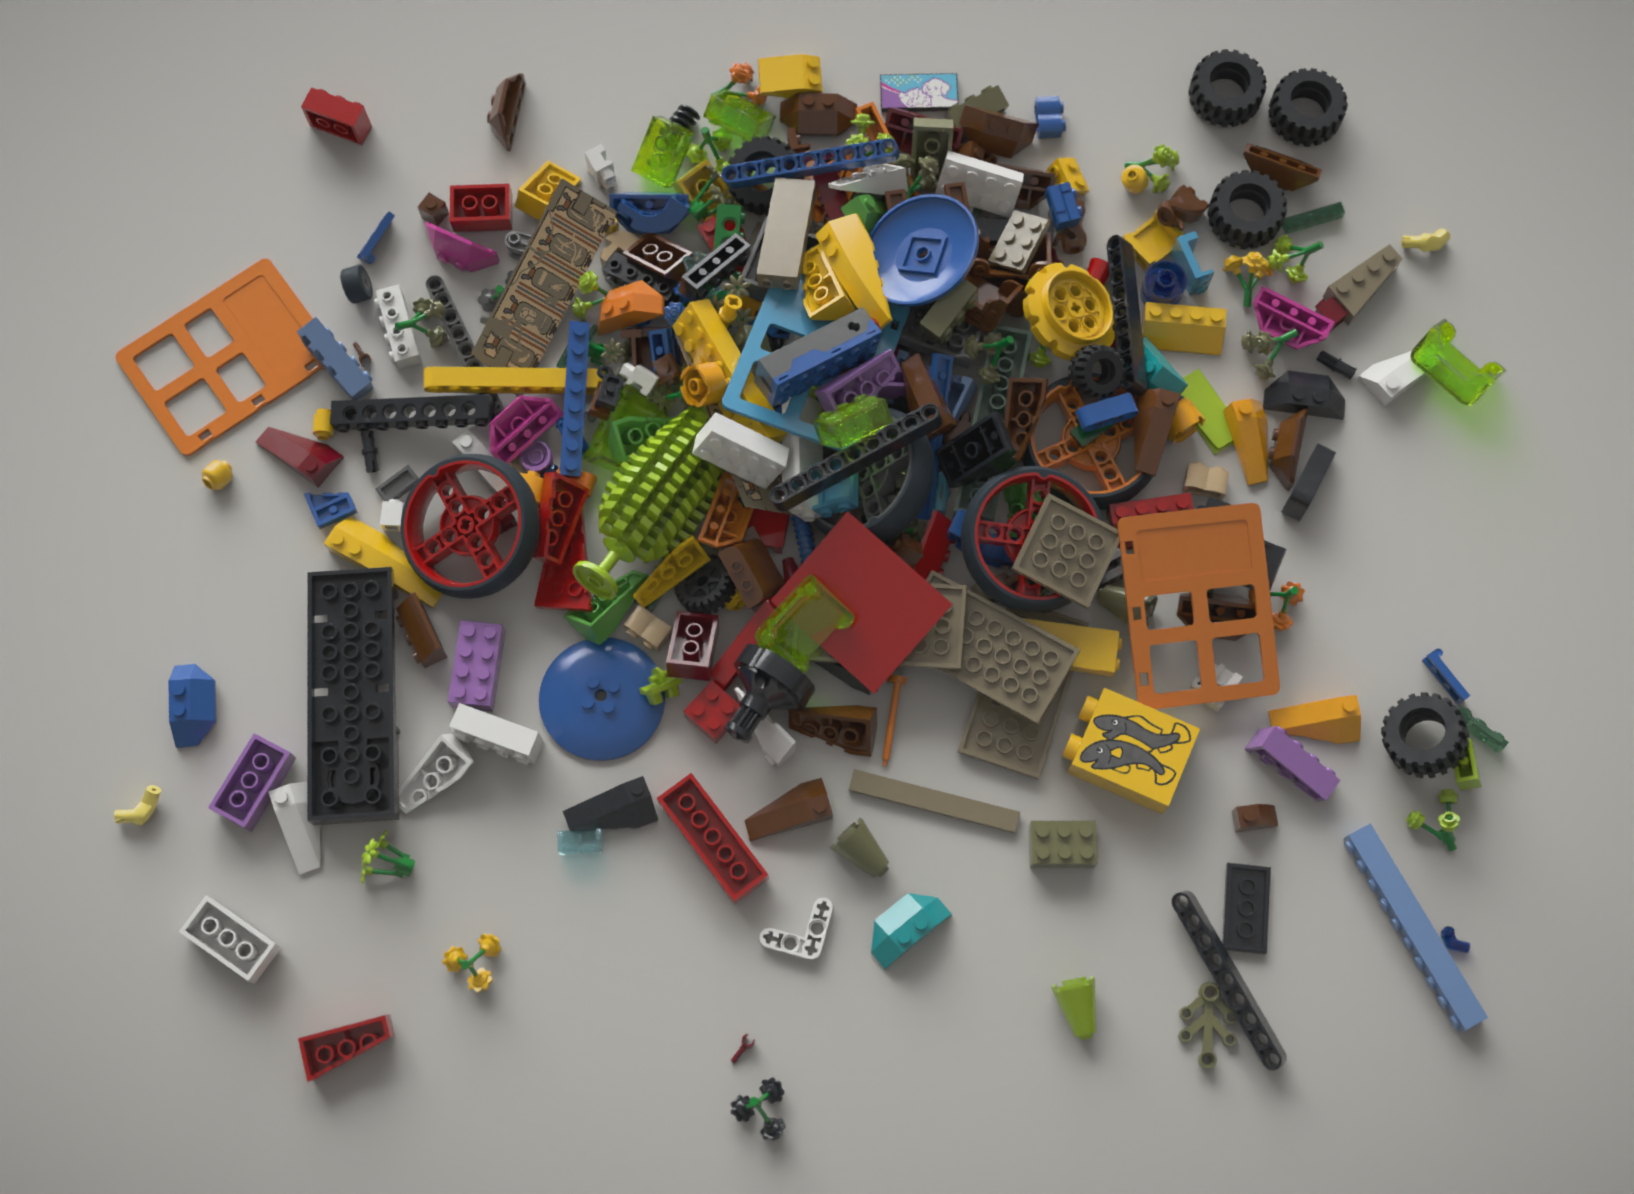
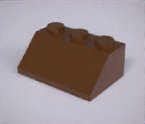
[622,233,695,281]
[395,592,448,668]

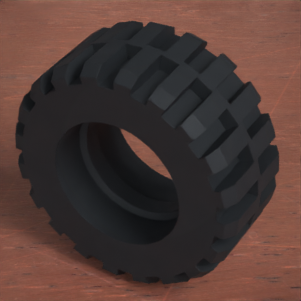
[1188,49,1267,128]
[1268,68,1348,147]
[728,135,804,216]
[1207,170,1287,250]
[1381,692,1469,778]

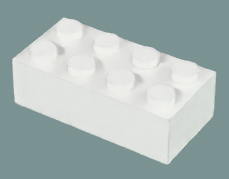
[935,151,1024,218]
[692,413,789,489]
[449,703,544,765]
[179,895,282,984]

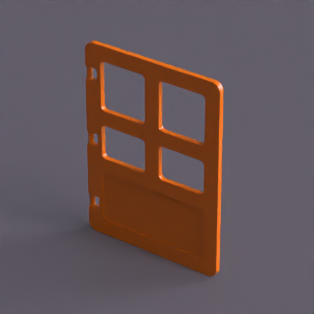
[115,259,324,456]
[1118,503,1280,709]

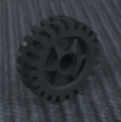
[674,554,737,614]

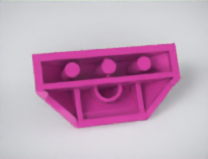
[425,222,500,273]
[1253,285,1335,350]
[490,396,563,464]

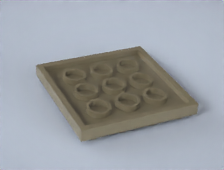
[1011,494,1120,609]

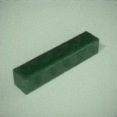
[1282,202,1345,234]

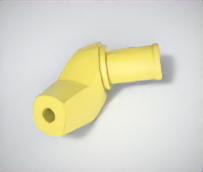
[1401,229,1450,252]
[114,785,161,826]

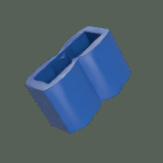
[1034,96,1066,139]

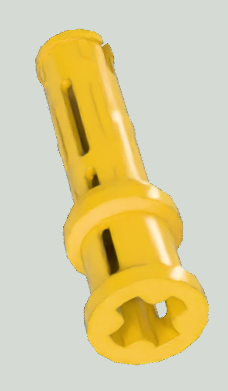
[719,294,742,329]

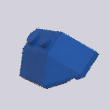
[609,192,689,234]
[168,664,216,748]

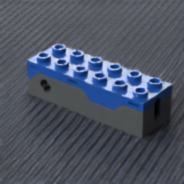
[754,307,882,407]

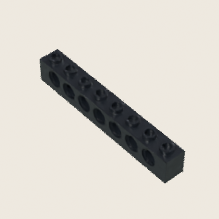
[330,394,495,433]

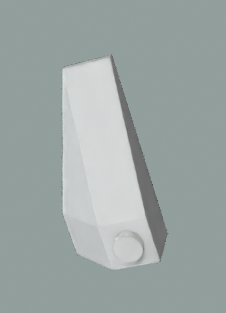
[829,164,908,195]
[1358,344,1445,406]
[452,425,513,502]
[269,781,322,876]

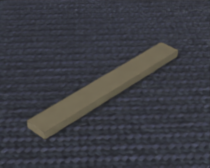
[849,769,1020,834]

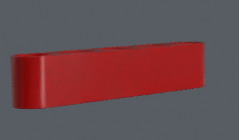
[709,598,785,691]

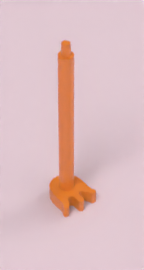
[882,675,907,766]

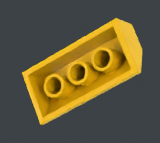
[1142,302,1226,356]

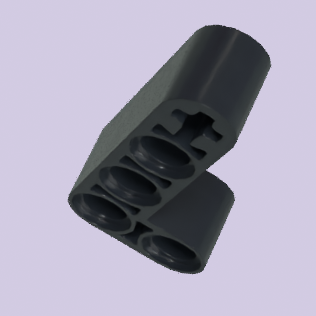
[1281,443,1336,522]

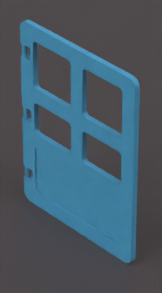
[722,268,910,451]

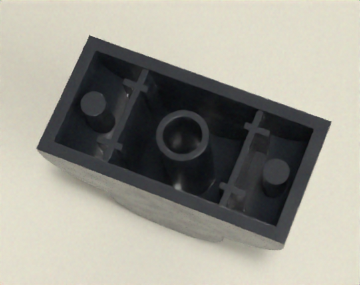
[935,412,1016,488]

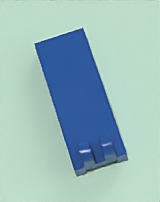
[356,211,395,264]
[1422,648,1470,705]

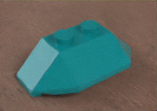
[1143,336,1188,395]
[871,893,952,969]

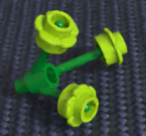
[1405,789,1460,851]

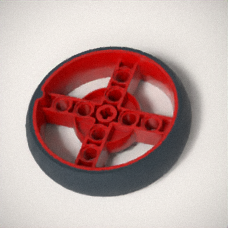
[400,454,540,599]
[961,466,1104,612]

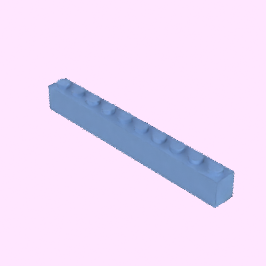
[1344,823,1488,1032]

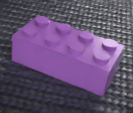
[448,620,506,712]
[208,733,296,832]

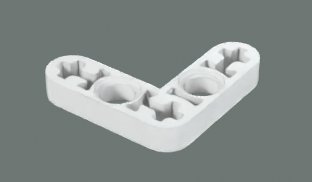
[760,898,833,961]

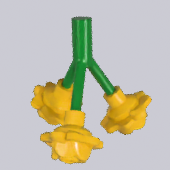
[1222,252,1274,307]
[442,933,502,993]

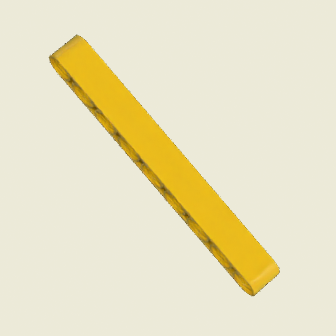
[423,367,605,394]

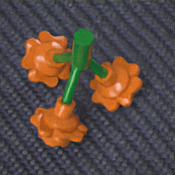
[711,62,767,109]
[1248,581,1305,631]

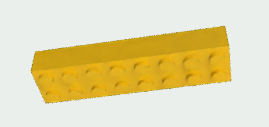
[672,299,788,443]

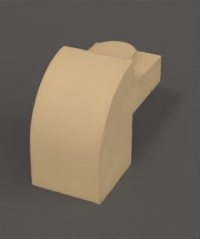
[600,231,640,267]

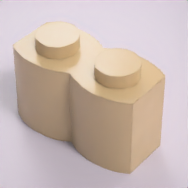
[1182,462,1229,500]
[624,605,673,652]

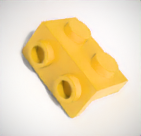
[1047,158,1089,195]

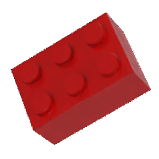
[301,87,372,145]
[449,183,513,232]

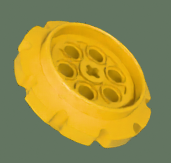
[1023,263,1115,361]

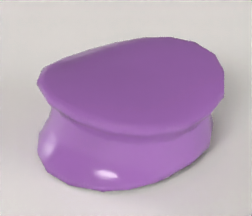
[519,440,553,475]

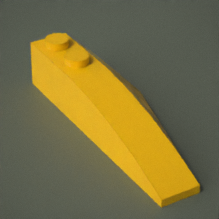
[815,213,892,330]
[324,516,443,608]

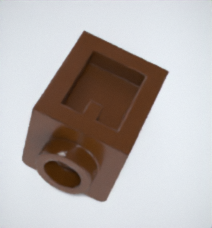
[787,128,810,154]
[652,353,682,387]

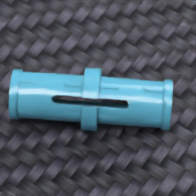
[933,472,950,515]

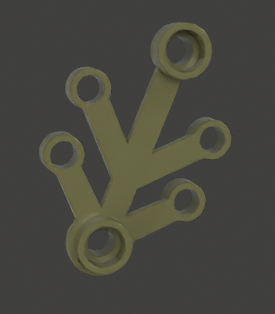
[1178,982,1237,1069]

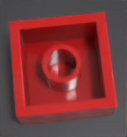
[683,680,740,744]

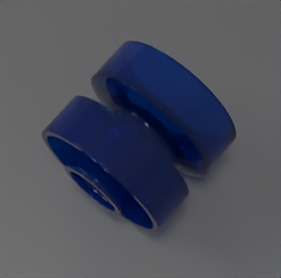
[1140,260,1187,305]

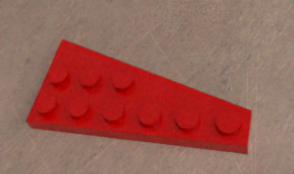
[534,509,593,612]

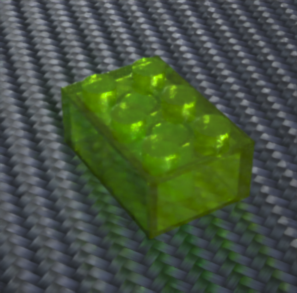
[703,89,776,142]
[631,116,695,188]
[812,394,893,449]

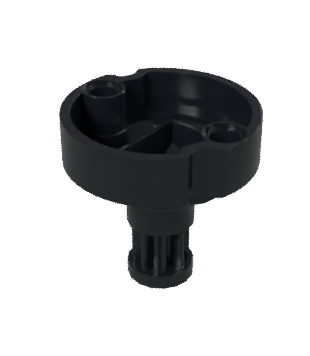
[724,644,816,744]

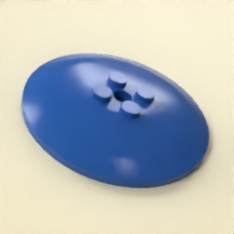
[869,194,979,307]
[539,637,665,761]

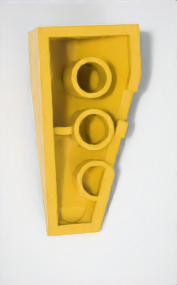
[803,244,855,321]

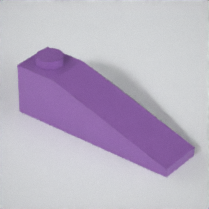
[815,349,900,429]

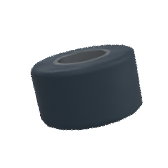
[340,265,373,304]

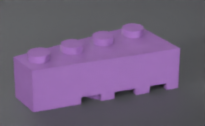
[1245,726,1340,801]

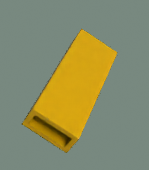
[1022,618,1122,676]

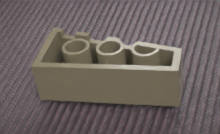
[1323,244,1403,326]

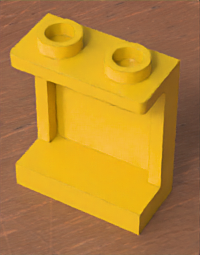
[1122,210,1184,273]

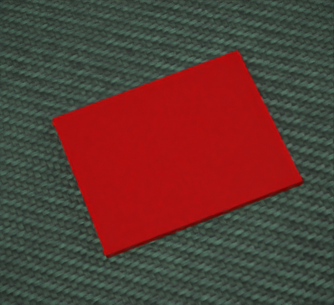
[771,511,953,694]

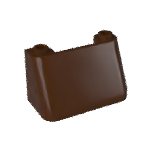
[970,229,1051,279]
[933,271,1023,332]

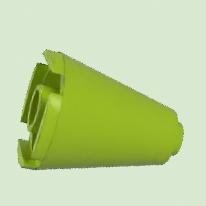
[1051,976,1096,1040]

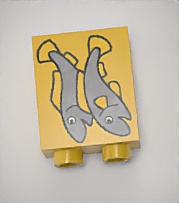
[1062,688,1200,814]

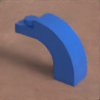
[617,194,690,233]

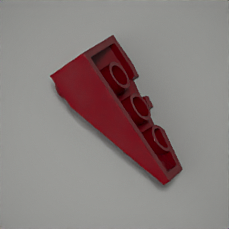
[255,427,344,488]

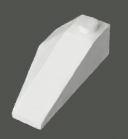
[735,687,797,768]
[399,733,474,814]

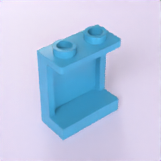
[1171,231,1214,296]
[811,458,859,518]

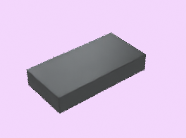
[375,465,419,502]

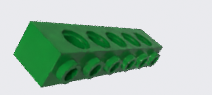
[710,204,745,328]

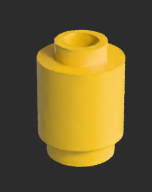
[312,409,334,440]

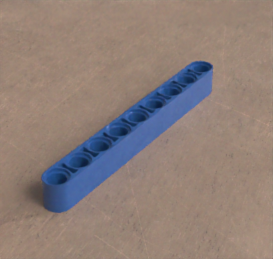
[721,138,900,189]

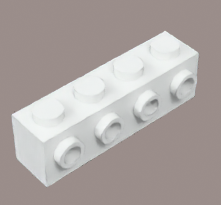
[374,284,422,369]

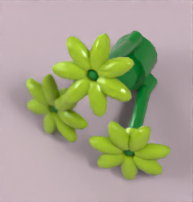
[361,830,415,884]

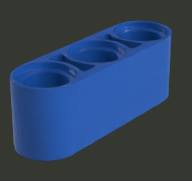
[1075,393,1139,432]

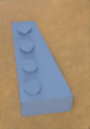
[297,317,374,400]

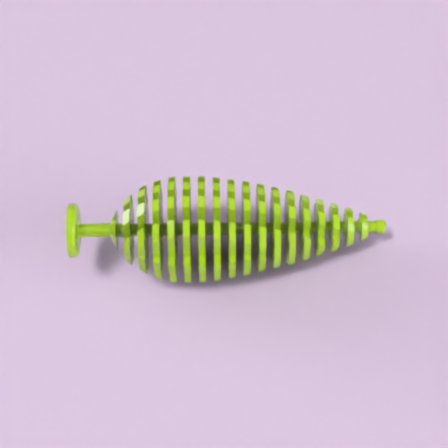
[573,406,726,600]

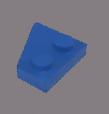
[304,492,358,529]

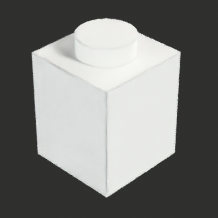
[380,499,404,532]

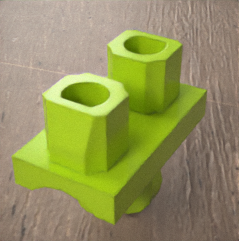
[639,667,683,705]

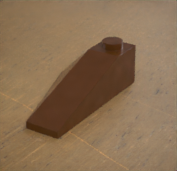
[1004,377,1048,461]
[1133,388,1180,477]
[788,705,877,757]
[745,778,833,841]

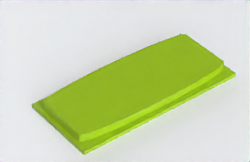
[1179,368,1234,455]

